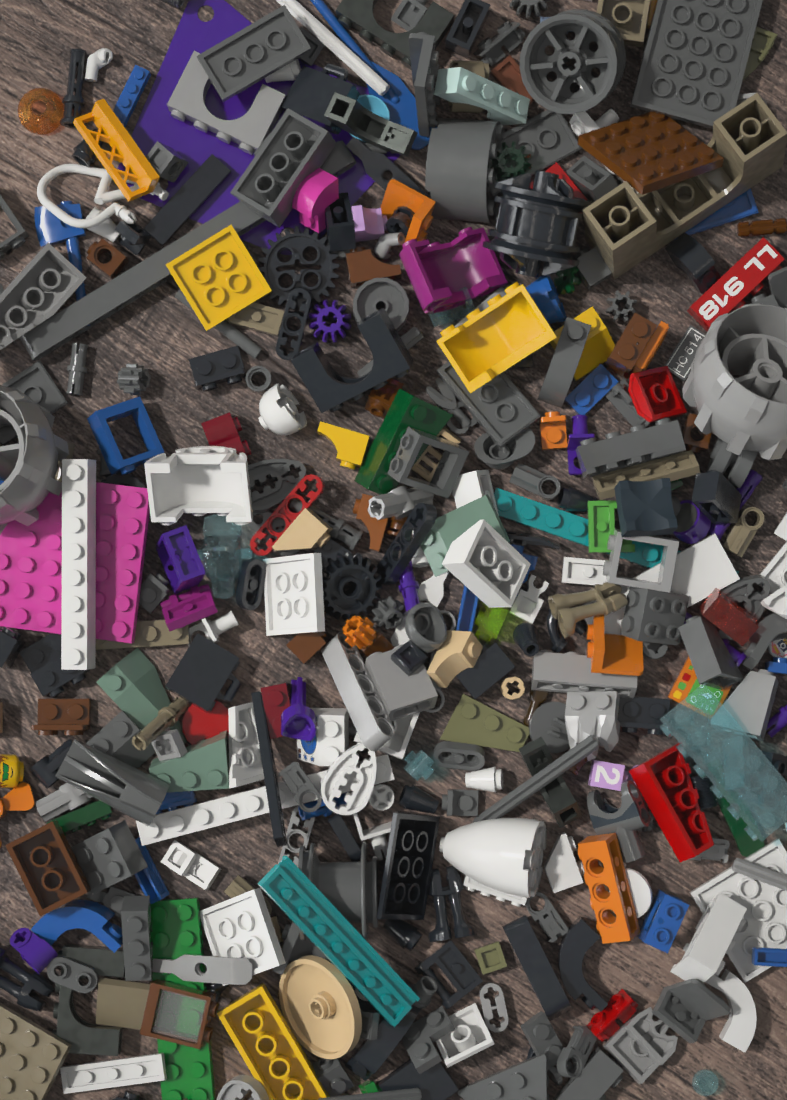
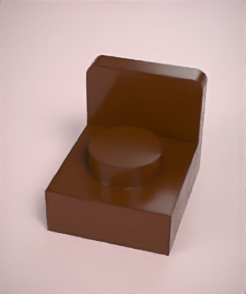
[365,378,404,418]

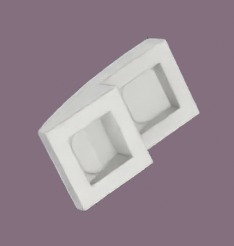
[161,840,221,891]

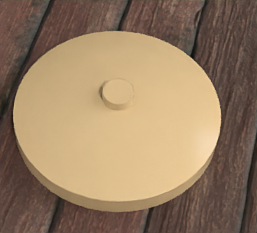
[279,955,362,1059]

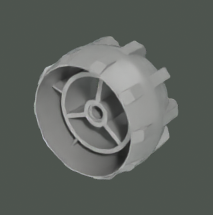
[682,303,787,460]
[0,385,69,533]

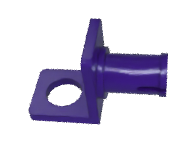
[567,415,595,475]

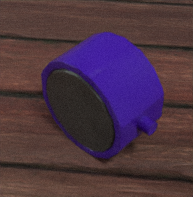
[673,500,711,544]

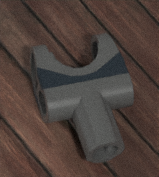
[587,780,650,863]

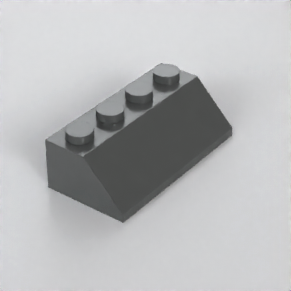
[230,108,337,228]

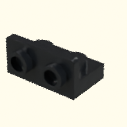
[189,346,246,392]
[618,697,670,735]

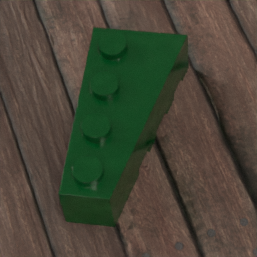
[354,388,453,495]

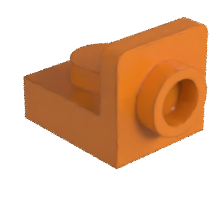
[539,411,568,450]

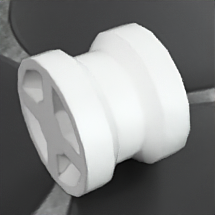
[369,784,394,811]

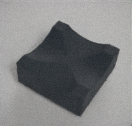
[614,478,678,537]

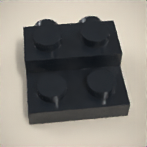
[19,633,90,698]

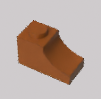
[353,494,389,553]

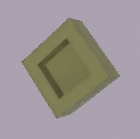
[474,941,507,975]

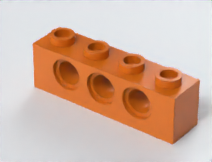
[578,833,640,944]

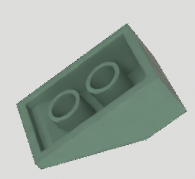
[420,494,510,577]

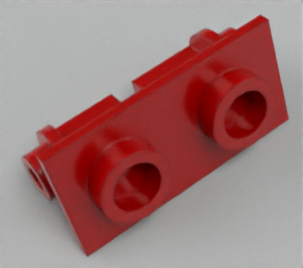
[586,989,639,1042]

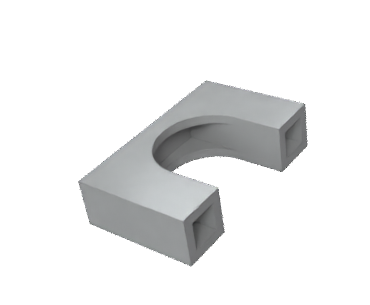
[167,51,286,155]

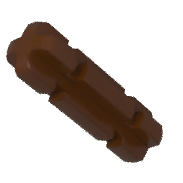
[737,218,787,237]

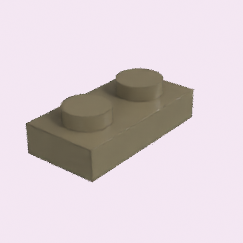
[229,302,285,337]

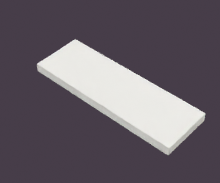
[582,533,740,635]

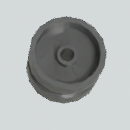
[353,278,409,333]
[706,438,758,488]

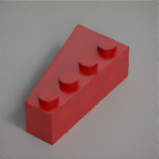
[629,742,714,862]

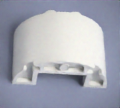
[144,446,253,525]

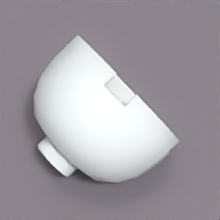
[259,383,307,436]

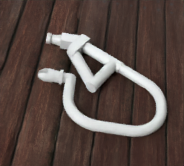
[37,164,169,228]

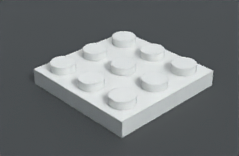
[263,553,325,636]
[200,888,286,986]

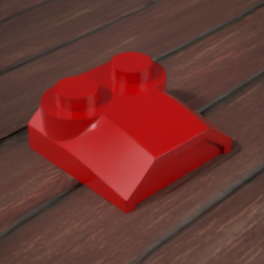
[628,366,687,422]

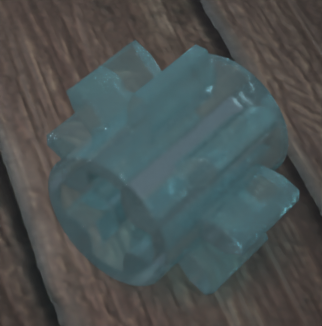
[404,749,435,781]

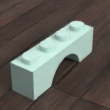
[434,67,530,125]

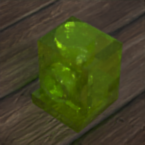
[474,602,508,642]

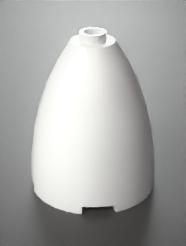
[439,818,546,898]

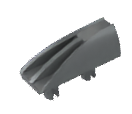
[56,739,170,826]

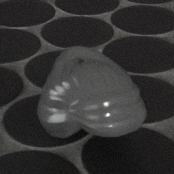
[405,603,447,654]

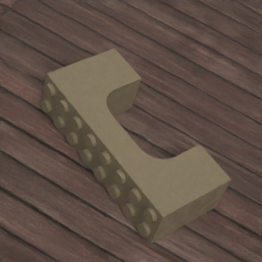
[583,93,787,280]

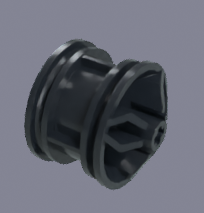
[482,170,592,277]

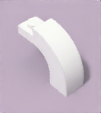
[705,969,757,1053]

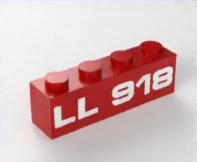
[687,237,785,332]

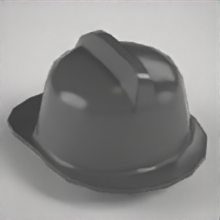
[474,428,535,470]

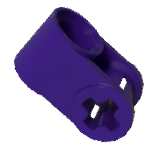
[10,928,58,974]

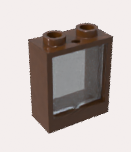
[140,979,219,1049]

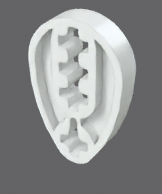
[321,742,377,815]

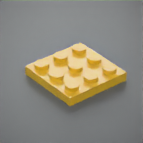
[166,224,272,331]

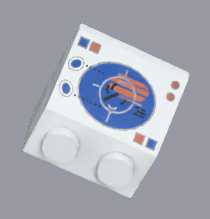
[297,708,349,766]

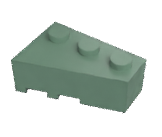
[149,730,229,793]

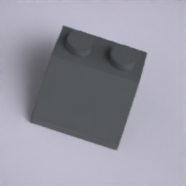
[86,711,156,769]

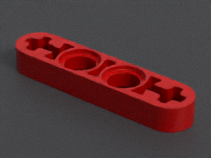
[250,474,325,556]

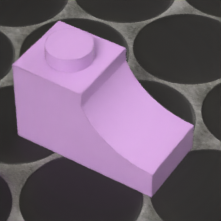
[351,205,387,242]

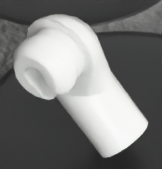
[84,48,113,82]

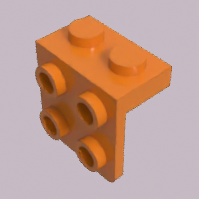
[380,179,436,249]
[586,615,644,676]

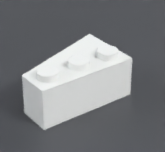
[670,892,747,983]

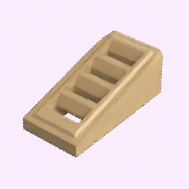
[411,427,461,482]

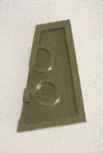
[439,694,530,752]

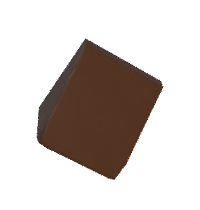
[361,632,394,657]

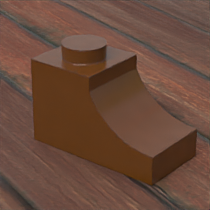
[346,247,402,288]

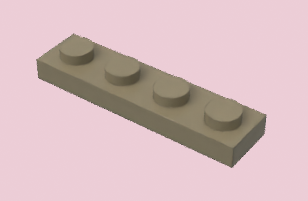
[592,450,700,500]
[95,620,190,650]

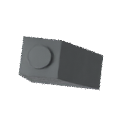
[678,616,743,690]

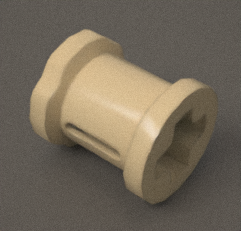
[500,677,525,700]

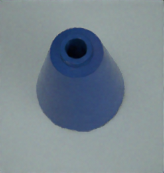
[526,275,567,325]

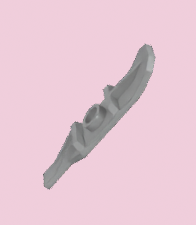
[152,954,253,985]

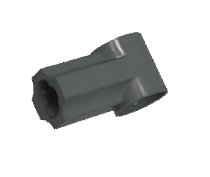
[509,462,561,501]

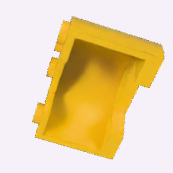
[436,282,557,393]

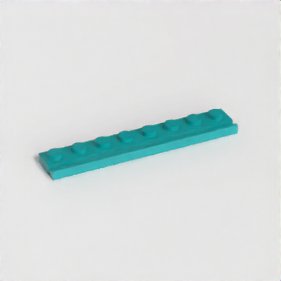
[258,855,420,1027]

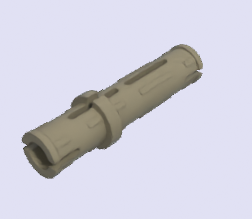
[132,697,189,750]

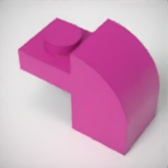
[292,168,339,233]

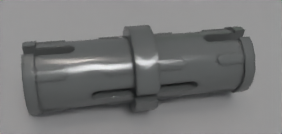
[66,343,88,396]

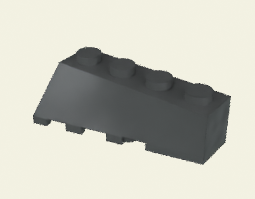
[575,418,686,479]

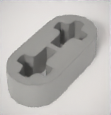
[479,982,508,1032]

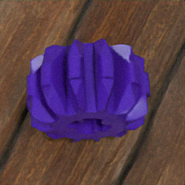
[309,300,351,343]

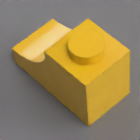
[317,421,370,470]

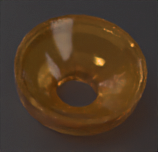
[18,88,64,135]

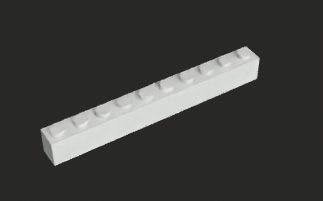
[136,754,395,846]

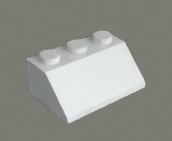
[442,519,531,608]

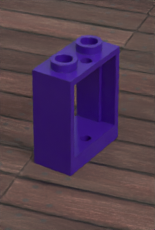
[155,525,206,594]

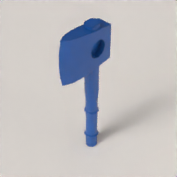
[34,201,91,326]

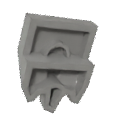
[565,691,620,761]
[603,1007,678,1084]

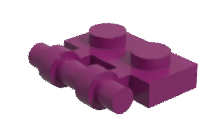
[160,583,218,631]

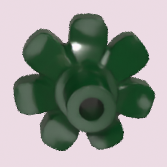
[553,266,582,295]

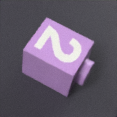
[588,760,628,791]

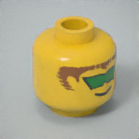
[0,754,24,788]

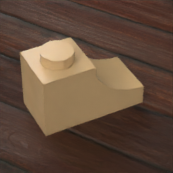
[427,630,483,688]

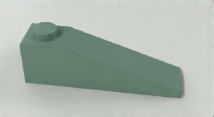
[96,648,187,744]

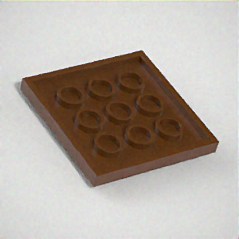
[578,112,724,195]

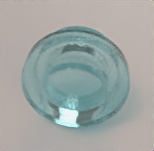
[692,1069,719,1096]

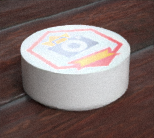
[768,639,787,658]

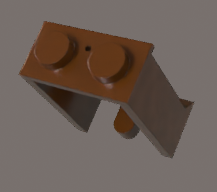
[604,312,657,380]

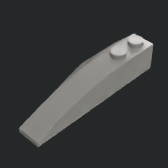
[0,243,87,350]

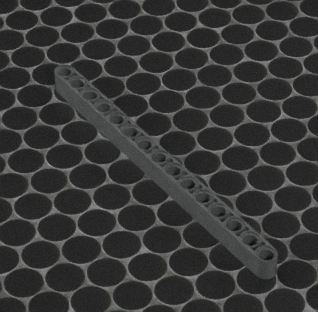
[20,140,356,361]

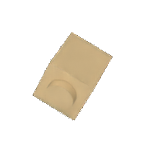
[272,508,332,551]

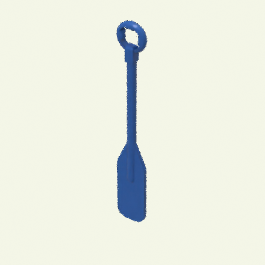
[310,0,438,150]

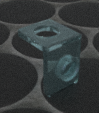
[429,287,475,327]

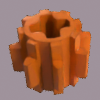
[342,616,376,649]

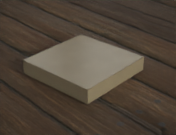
[96,978,150,1030]

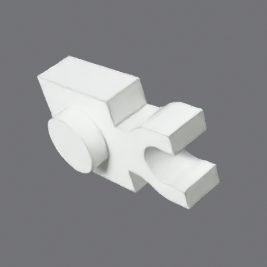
[509,575,549,624]

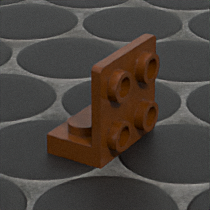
[31,699,91,735]

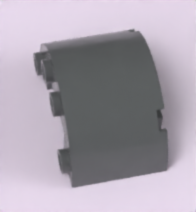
[425,117,504,223]

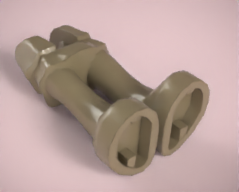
[548,582,628,638]

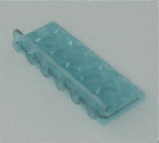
[659,685,787,842]

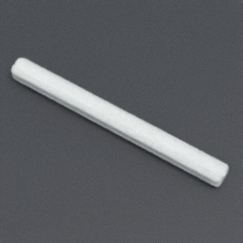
[276,0,390,96]

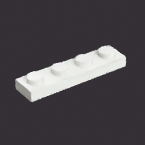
[60,1053,167,1094]

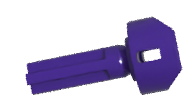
[281,677,316,741]

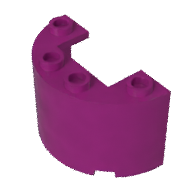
[399,227,508,314]

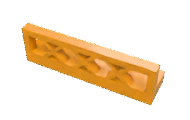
[73,99,160,202]

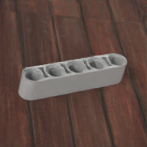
[321,632,395,751]

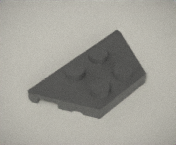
[457,1051,549,1100]

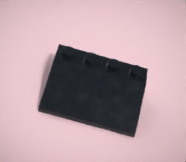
[377,811,440,920]

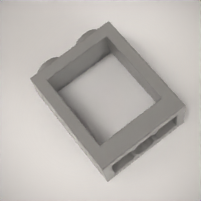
[603,529,679,593]

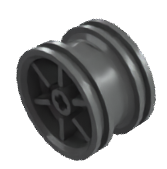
[520,9,626,114]

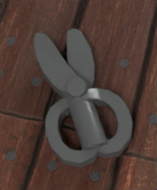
[426,378,477,434]

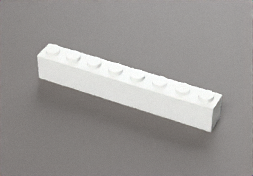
[61,459,96,670]

